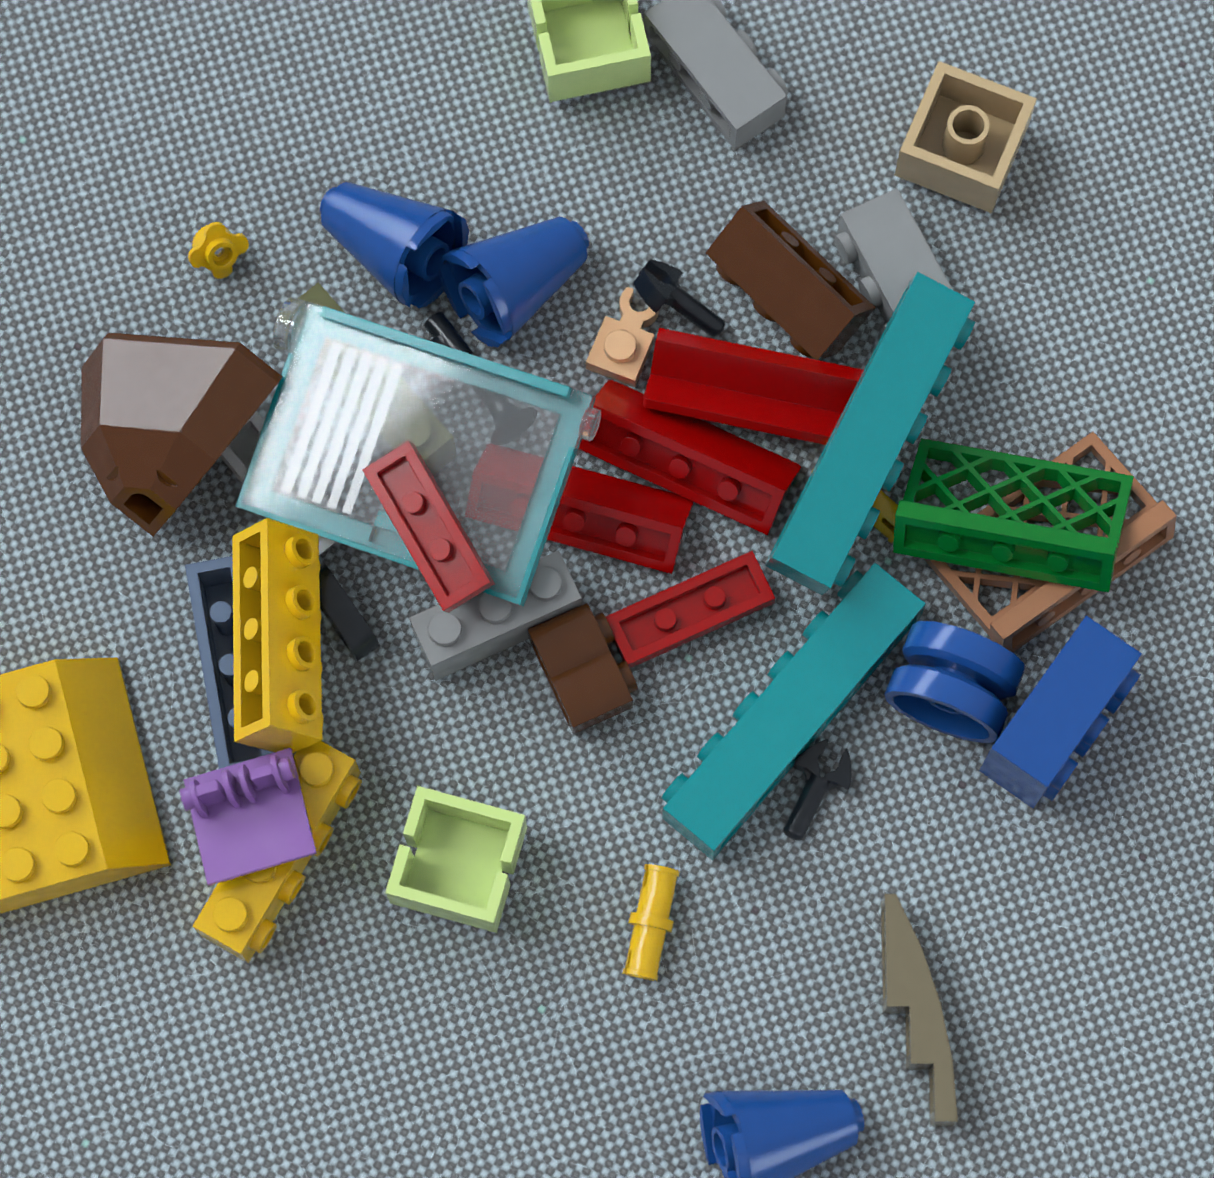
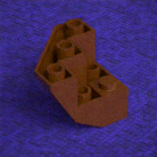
[81,332,283,537]

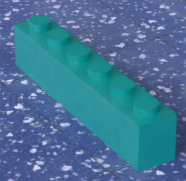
[764,272,976,595]
[661,563,926,861]

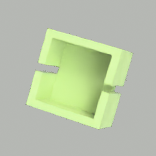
[528,0,651,102]
[385,786,527,933]

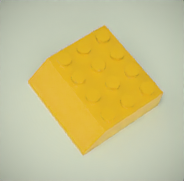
[0,657,171,914]

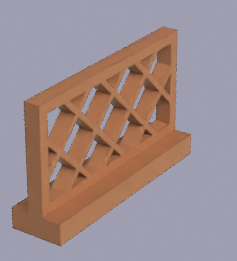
[923,432,1177,653]

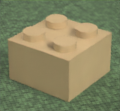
[894,61,1037,213]

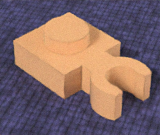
[586,287,659,387]

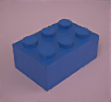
[979,615,1142,809]

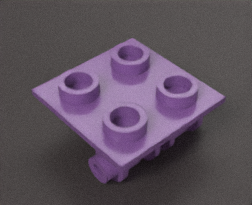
[180,748,317,886]

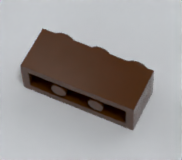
[705,200,876,360]

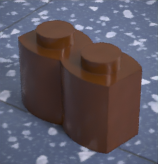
[528,603,638,735]

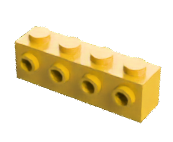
[232,518,324,753]
[192,741,362,963]

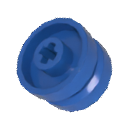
[884,621,1025,743]

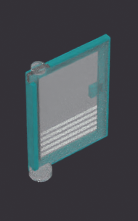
[235,297,601,606]

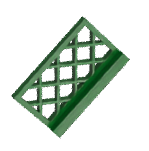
[893,438,1134,593]

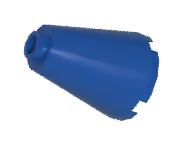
[320,182,469,308]
[439,216,589,347]
[700,1090,864,1178]

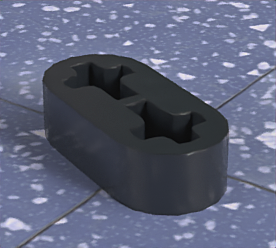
[319,563,380,661]

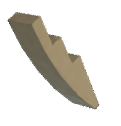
[880,894,958,1127]

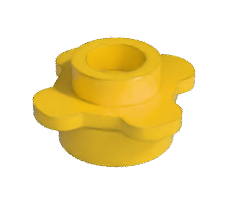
[188,222,249,279]

